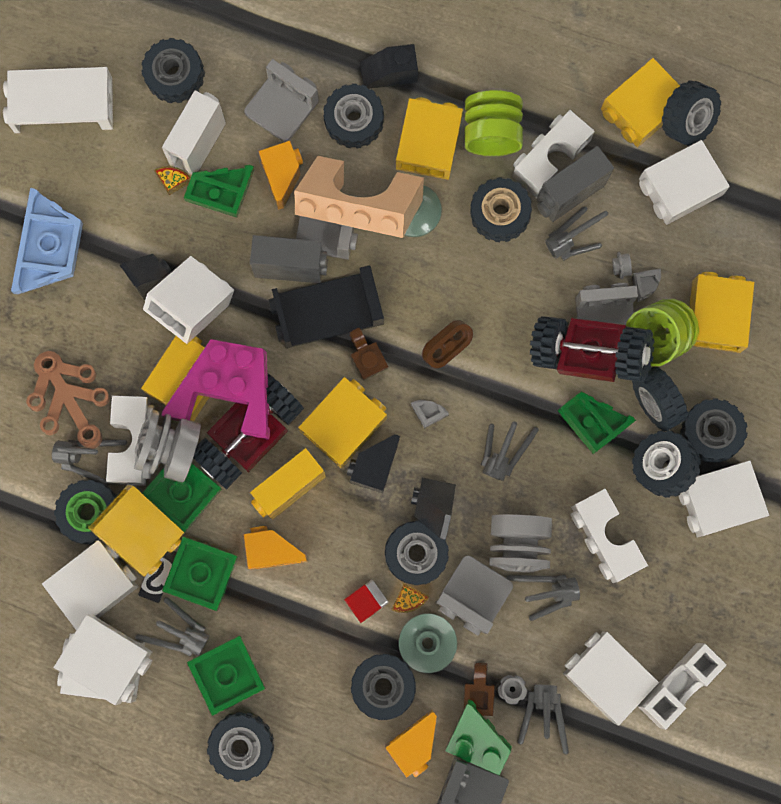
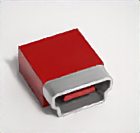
[344,580,389,623]

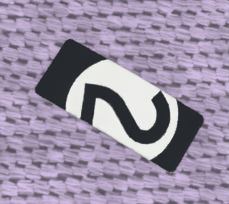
[138,551,177,603]

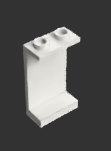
[3,67,113,133]

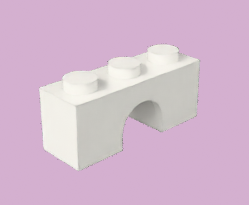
[512,110,595,198]
[106,396,155,486]
[571,489,648,583]
[638,643,726,730]

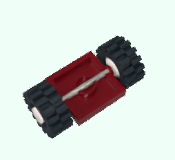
[530,316,654,382]
[193,374,304,490]

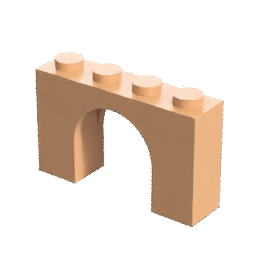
[294,156,424,238]

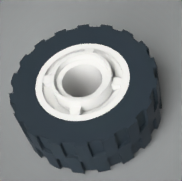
[632,430,701,498]

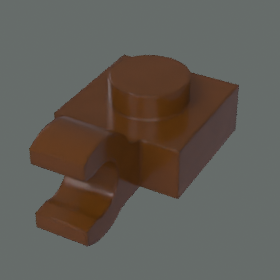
[349,328,389,381]
[464,663,495,716]

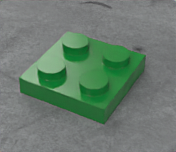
[142,463,222,533]
[162,537,238,611]
[187,636,266,716]

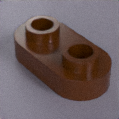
[422,320,473,368]

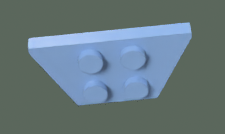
[11,188,83,294]

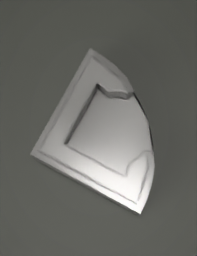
[632,268,661,302]
[411,400,449,429]

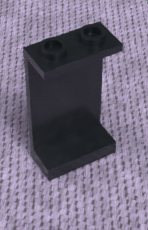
[268,265,384,348]

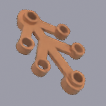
[26,351,110,449]

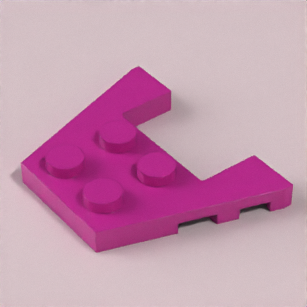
[161,339,270,439]

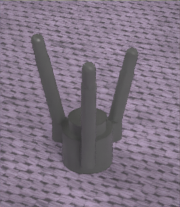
[545,207,608,261]
[481,421,539,481]
[52,440,127,486]
[506,574,580,621]
[135,597,210,657]
[518,685,569,755]

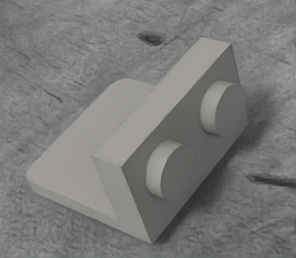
[244,59,319,142]
[296,195,358,260]
[575,283,638,325]
[436,556,513,636]

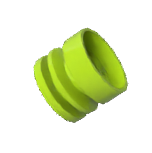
[465,90,523,156]
[626,299,699,366]

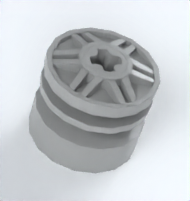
[134,410,201,483]
[489,514,552,572]

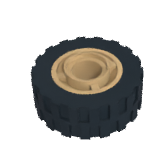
[470,177,532,243]

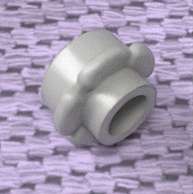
[612,252,632,279]
[498,675,527,704]

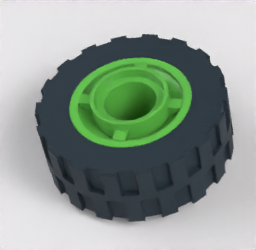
[54,480,117,544]

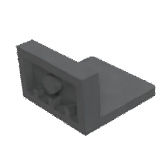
[437,757,509,804]

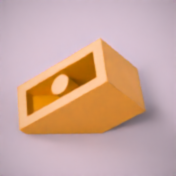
[259,141,303,210]
[244,526,308,570]
[385,710,437,778]

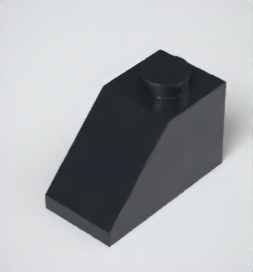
[360,44,418,89]
[120,254,173,300]
[347,434,400,493]
[411,478,456,540]

